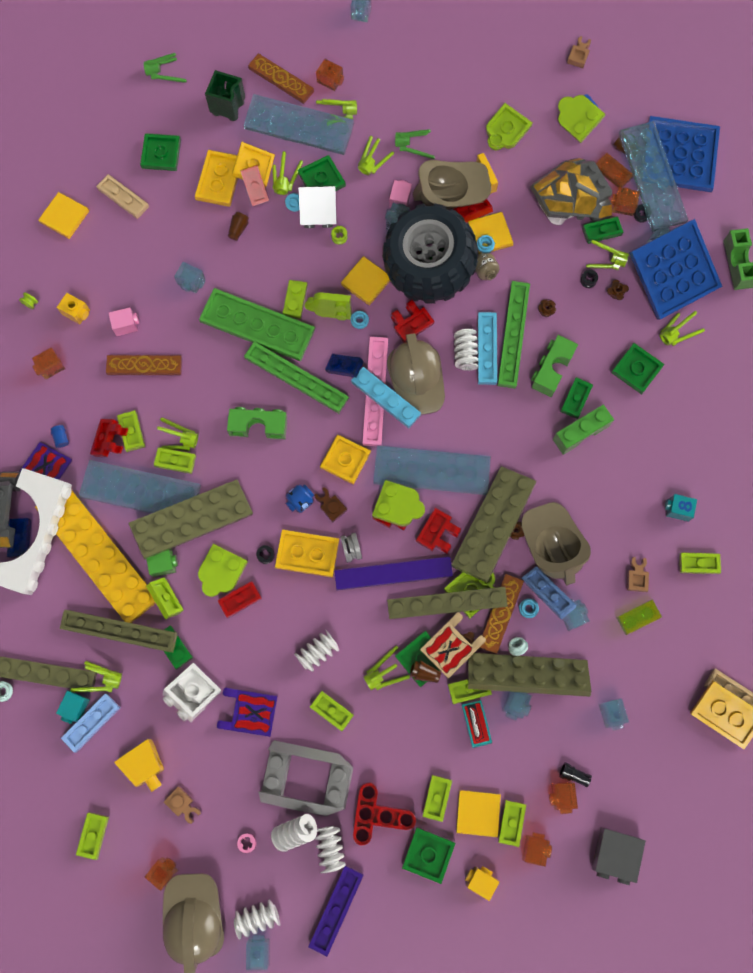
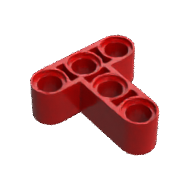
[353,783,416,846]

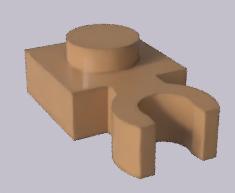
[567,36,591,68]
[627,557,649,592]
[164,786,201,824]

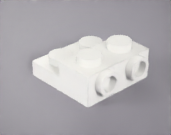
[163,663,221,722]

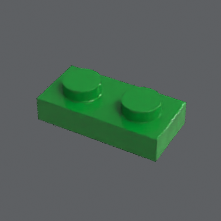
[582,216,624,244]
[560,377,593,419]
[164,625,193,670]

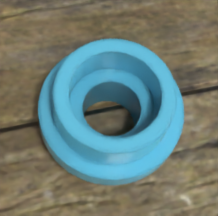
[477,235,495,253]
[351,311,369,329]
[519,598,539,618]

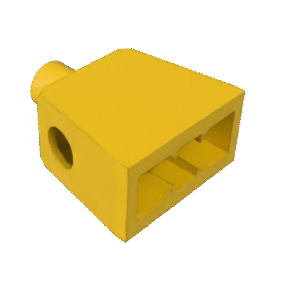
[115,739,164,792]

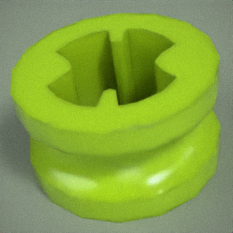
[331,226,348,245]
[19,292,38,309]

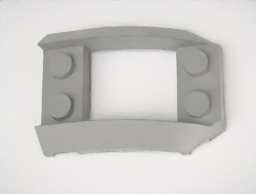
[258,740,353,816]

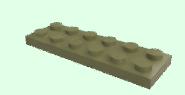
[452,466,536,583]
[128,480,253,560]
[468,653,592,697]

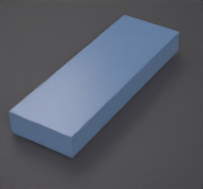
[522,566,576,620]

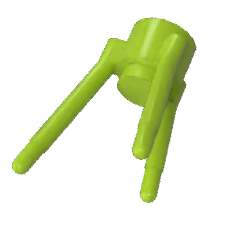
[316,99,357,126]
[358,136,394,175]
[272,151,303,195]
[586,240,629,270]
[659,311,705,346]
[157,418,198,451]
[363,646,410,691]
[70,661,122,692]

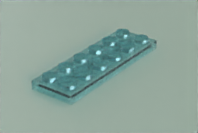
[243,94,354,155]
[619,121,688,232]
[374,446,491,495]
[79,460,201,513]

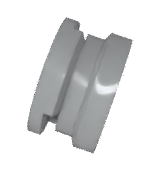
[340,533,362,563]

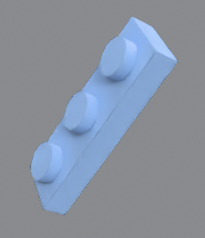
[61,693,121,753]

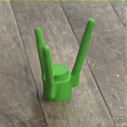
[144,53,187,82]
[395,129,435,159]

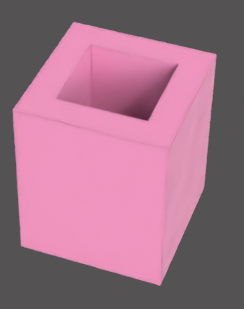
[389,180,412,211]
[109,307,139,336]

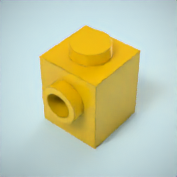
[56,293,90,325]
[465,866,499,901]

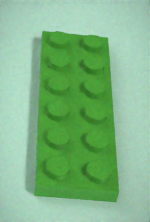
[199,288,315,362]

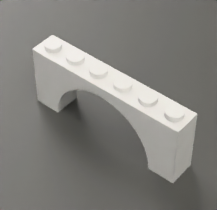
[0,468,72,595]

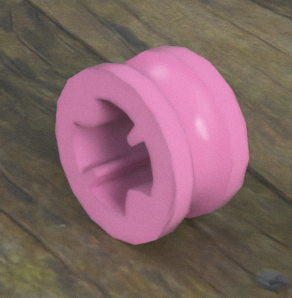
[237,833,257,853]

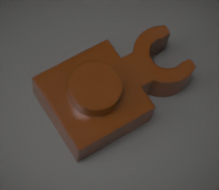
[314,487,347,522]

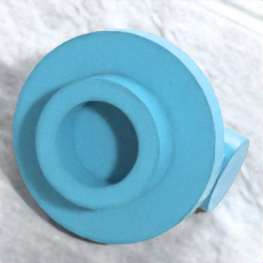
[285,193,300,212]

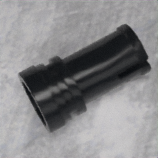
[559,762,592,787]

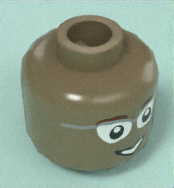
[475,253,500,280]

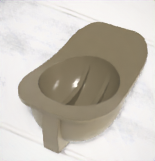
[413,160,491,210]
[387,333,445,415]
[522,502,591,586]
[163,873,224,973]

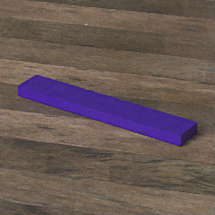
[334,557,453,591]

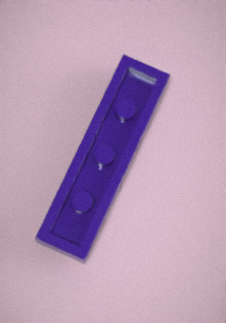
[308,866,364,957]

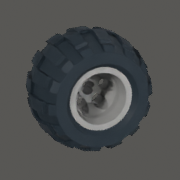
[382,203,478,304]

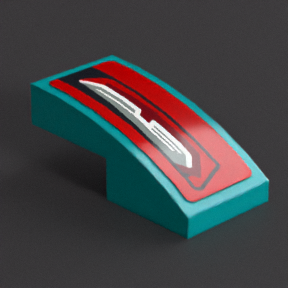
[462,700,492,748]

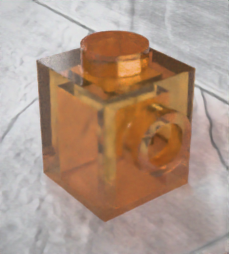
[316,59,344,91]
[611,188,640,216]
[32,347,65,380]
[549,782,578,814]
[522,832,552,867]
[145,857,179,891]

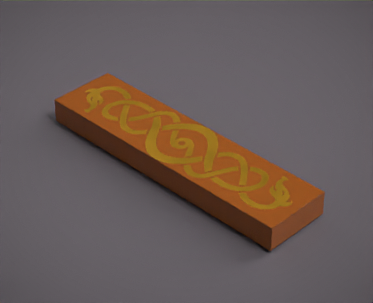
[248,53,314,104]
[106,355,182,375]
[480,574,524,654]

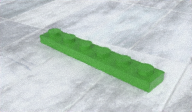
[497,281,530,389]
[244,341,349,414]

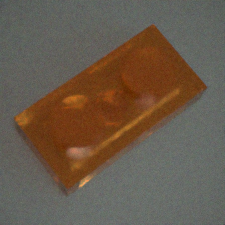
[596,153,634,190]

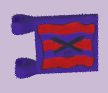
[19,442,72,480]
[217,688,278,737]

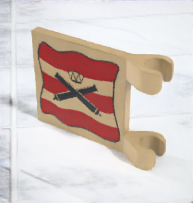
[420,612,486,679]

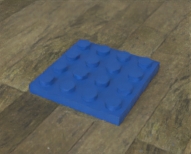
[641,116,720,192]
[629,219,723,320]

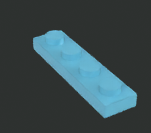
[478,312,497,385]
[351,367,421,429]

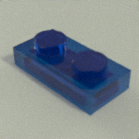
[325,354,364,378]
[7,518,31,558]

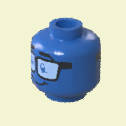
[285,484,314,513]

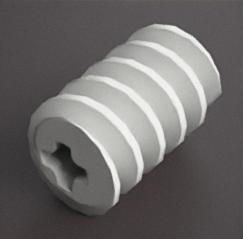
[454,329,479,370]
[294,629,339,672]
[271,814,317,852]
[315,826,346,873]
[234,899,281,940]

